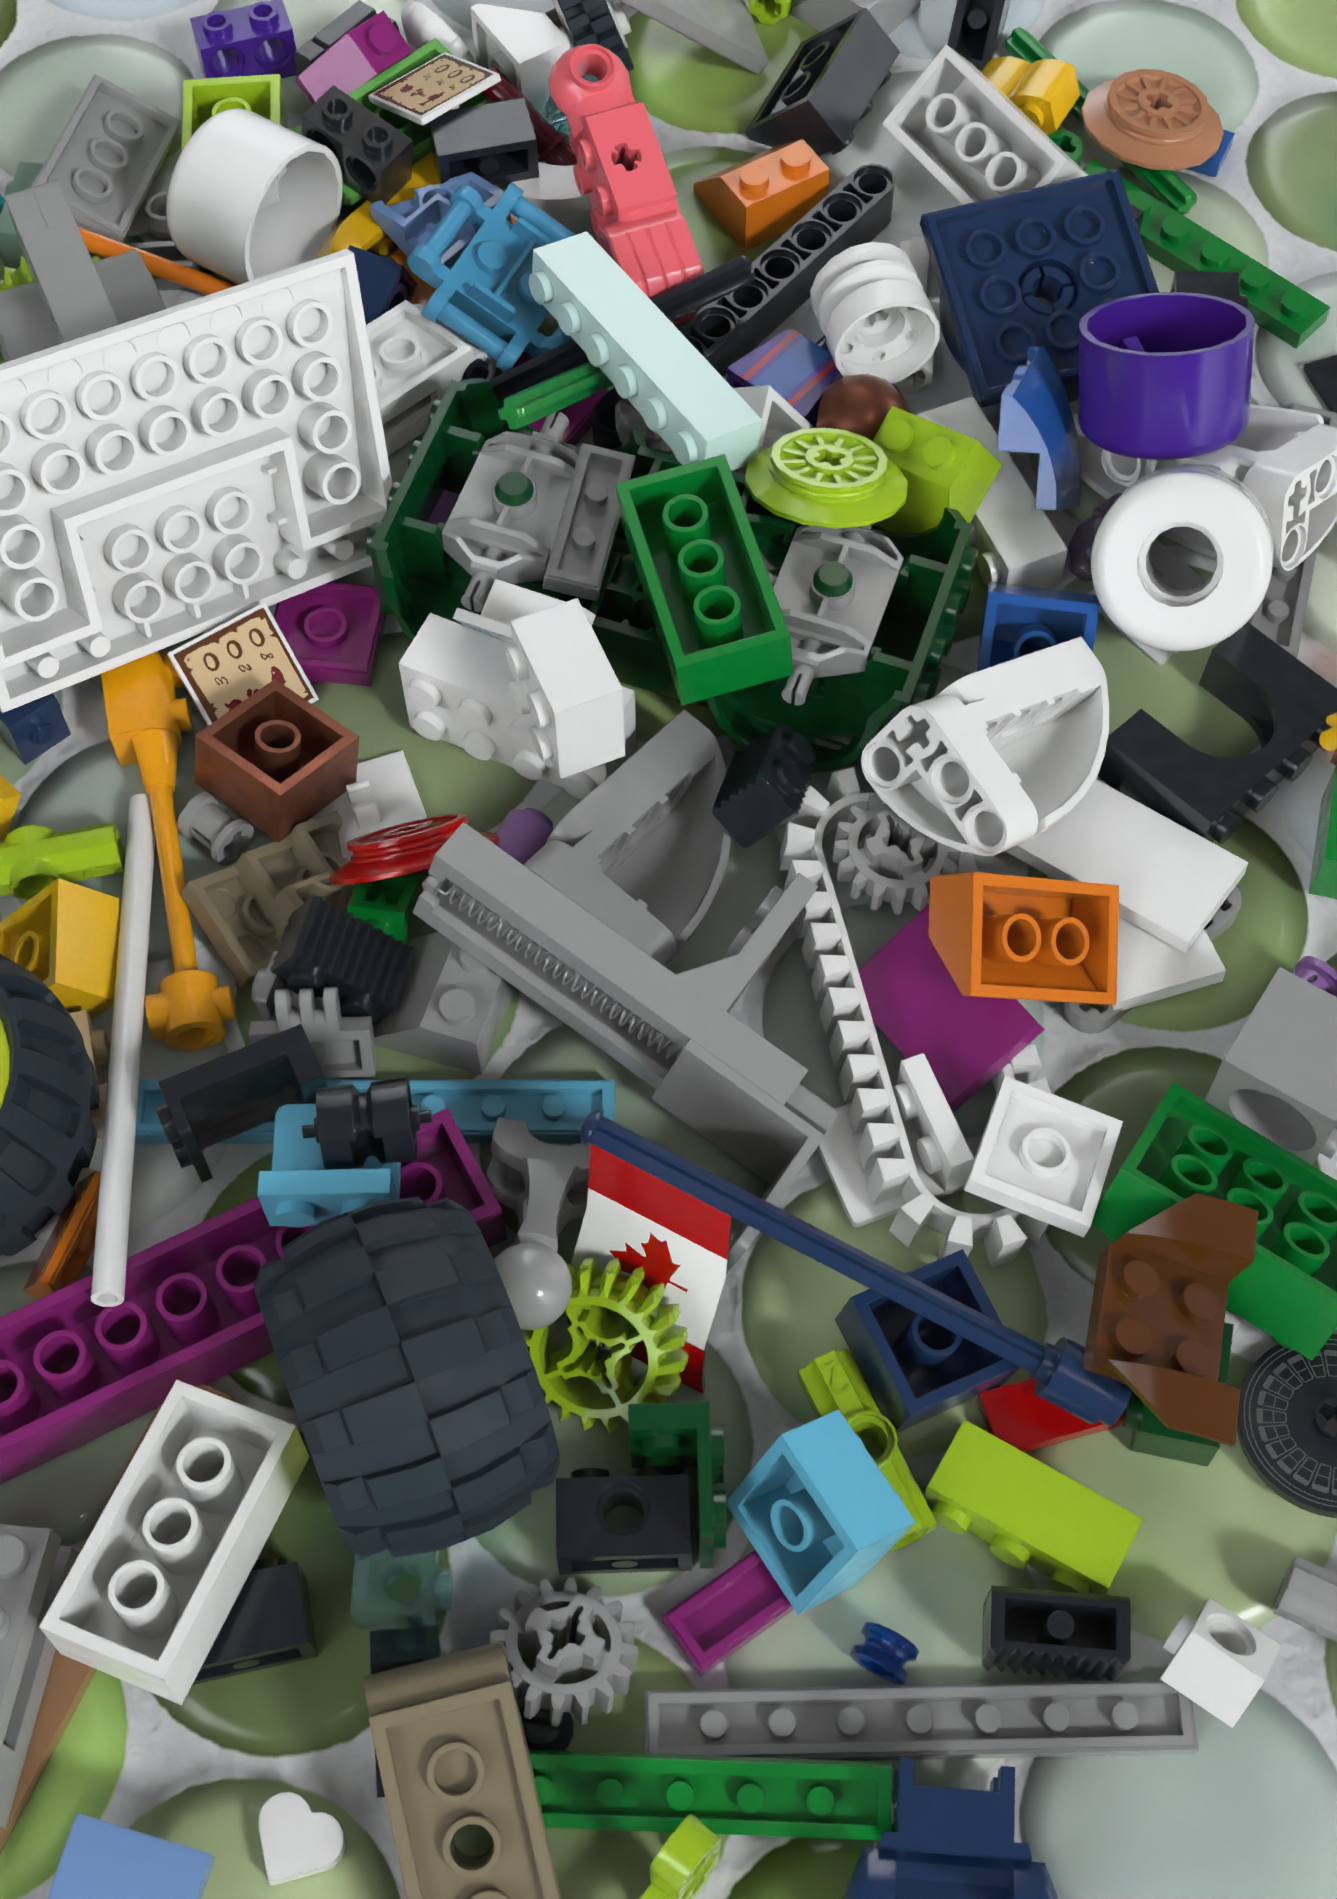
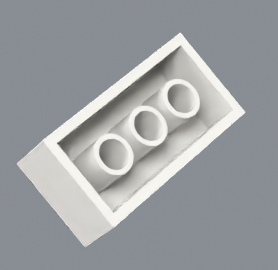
[882,44,1088,205]
[398,613,637,800]
[39,1380,309,1705]

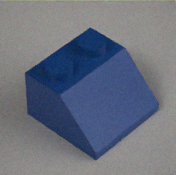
[976,582,1100,672]

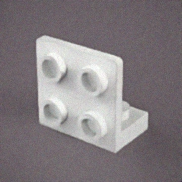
[817,1053,974,1227]

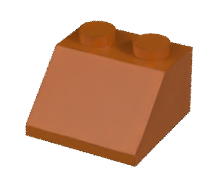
[694,139,830,251]

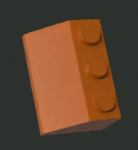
[929,872,1119,1005]

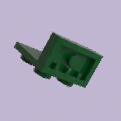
[628,1402,727,1569]

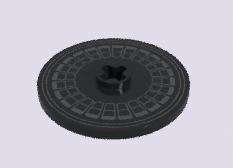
[1237,1334,1337,1518]

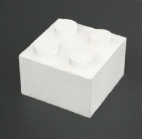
[505,598,625,779]

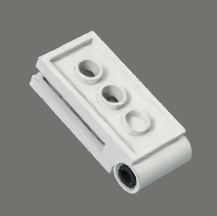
[366,300,496,456]

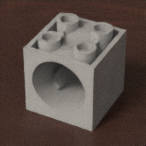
[1205,967,1337,1166]

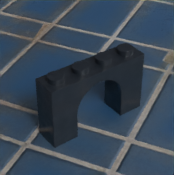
[1098,622,1337,844]

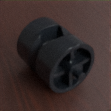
[302,1077,432,1170]

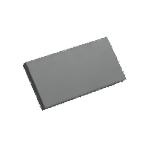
[619,0,769,74]
[31,74,182,243]

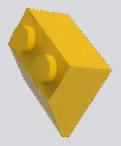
[0,878,120,1020]

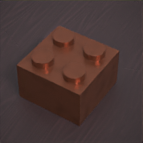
[195,679,360,843]

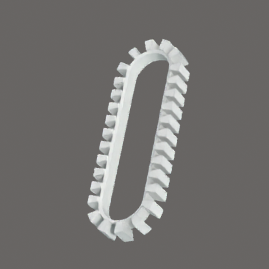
[779,767,1051,1268]

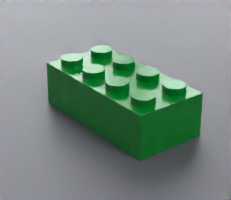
[615,454,793,706]

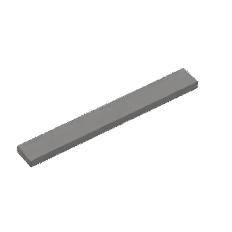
[645,1680,1198,1761]

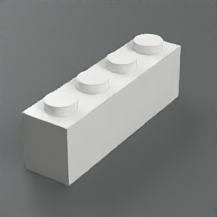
[916,396,1068,589]

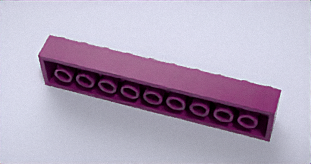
[0,1108,507,1484]

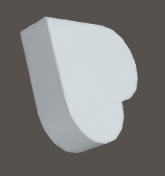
[259,1792,346,1886]

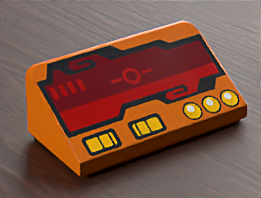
[23,1171,101,1299]

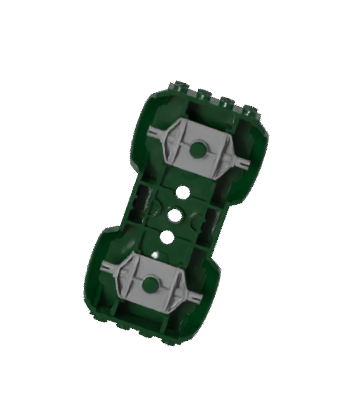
[366,378,978,773]

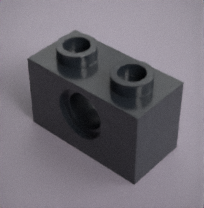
[556,1466,692,1575]

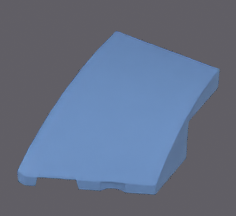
[370,172,512,269]
[47,1813,215,1899]

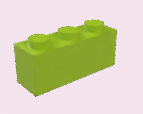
[924,1419,1144,1595]

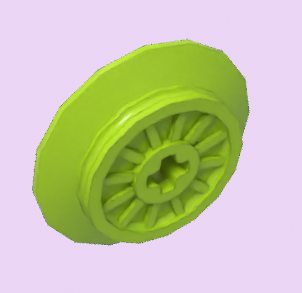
[744,427,908,529]

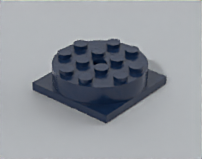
[920,169,1159,408]

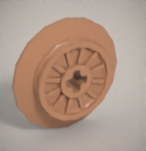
[1081,69,1224,171]

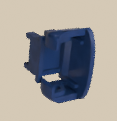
[843,1757,1058,1899]

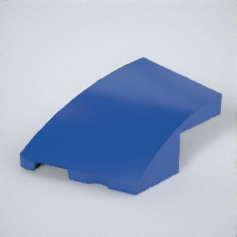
[997,346,1081,510]

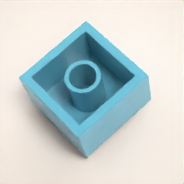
[726,1409,916,1615]

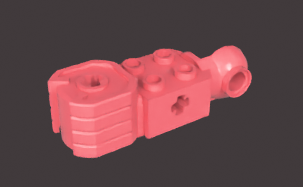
[548,44,704,326]

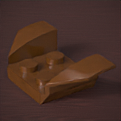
[1082,1193,1259,1447]

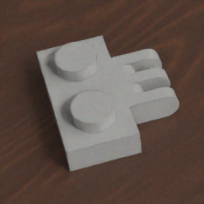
[248,987,377,1080]

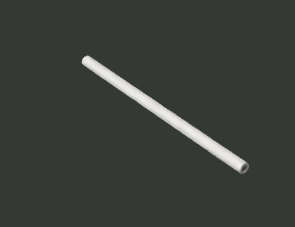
[91,794,156,1307]

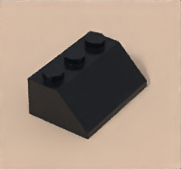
[744,8,900,156]

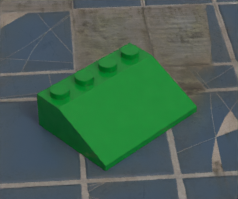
[1092,1082,1337,1361]

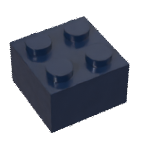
[835,1249,1021,1433]

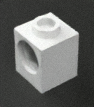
[1160,1598,1282,1728]

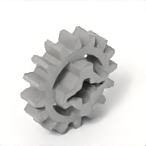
[832,795,961,915]
[490,1578,638,1727]

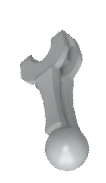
[486,1117,591,1330]

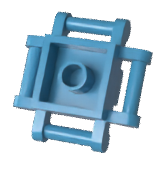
[407,182,576,373]

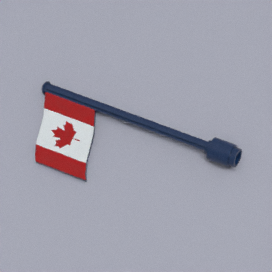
[566,1110,1132,1426]

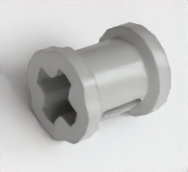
[177,792,254,866]

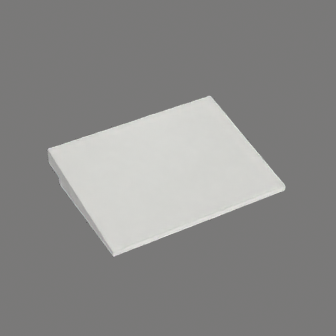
[0,249,393,713]

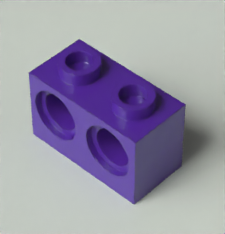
[190,0,297,79]

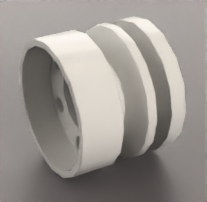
[810,242,940,384]

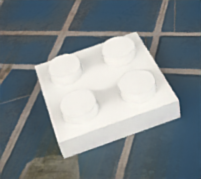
[964,1076,1123,1237]

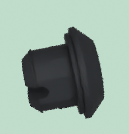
[519,1705,574,1750]

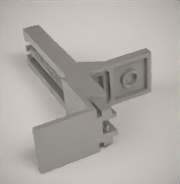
[413,822,839,1272]

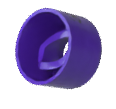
[1078,292,1255,460]

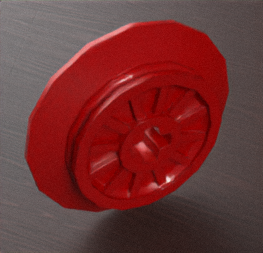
[329,813,500,885]

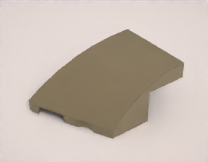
[180,811,353,988]

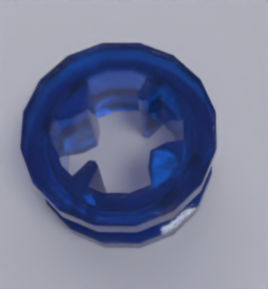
[850,1622,919,1684]

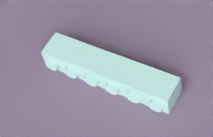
[529,231,762,471]

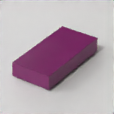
[662,1550,794,1677]

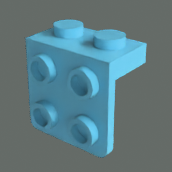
[257,1104,401,1227]

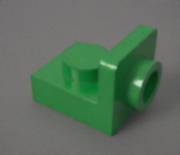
[347,873,422,945]

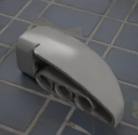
[523,709,732,966]

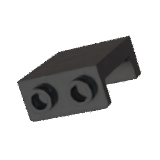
[156,1024,327,1183]

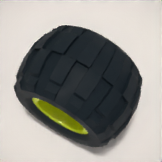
[253,1197,560,1558]

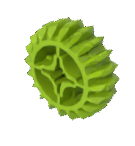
[521,1256,688,1434]

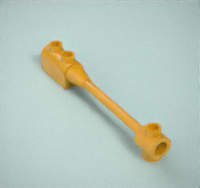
[101,647,237,1051]

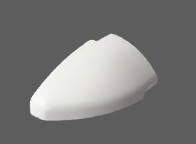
[1073,404,1337,571]
[861,637,1109,856]

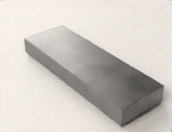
[543,443,636,602]

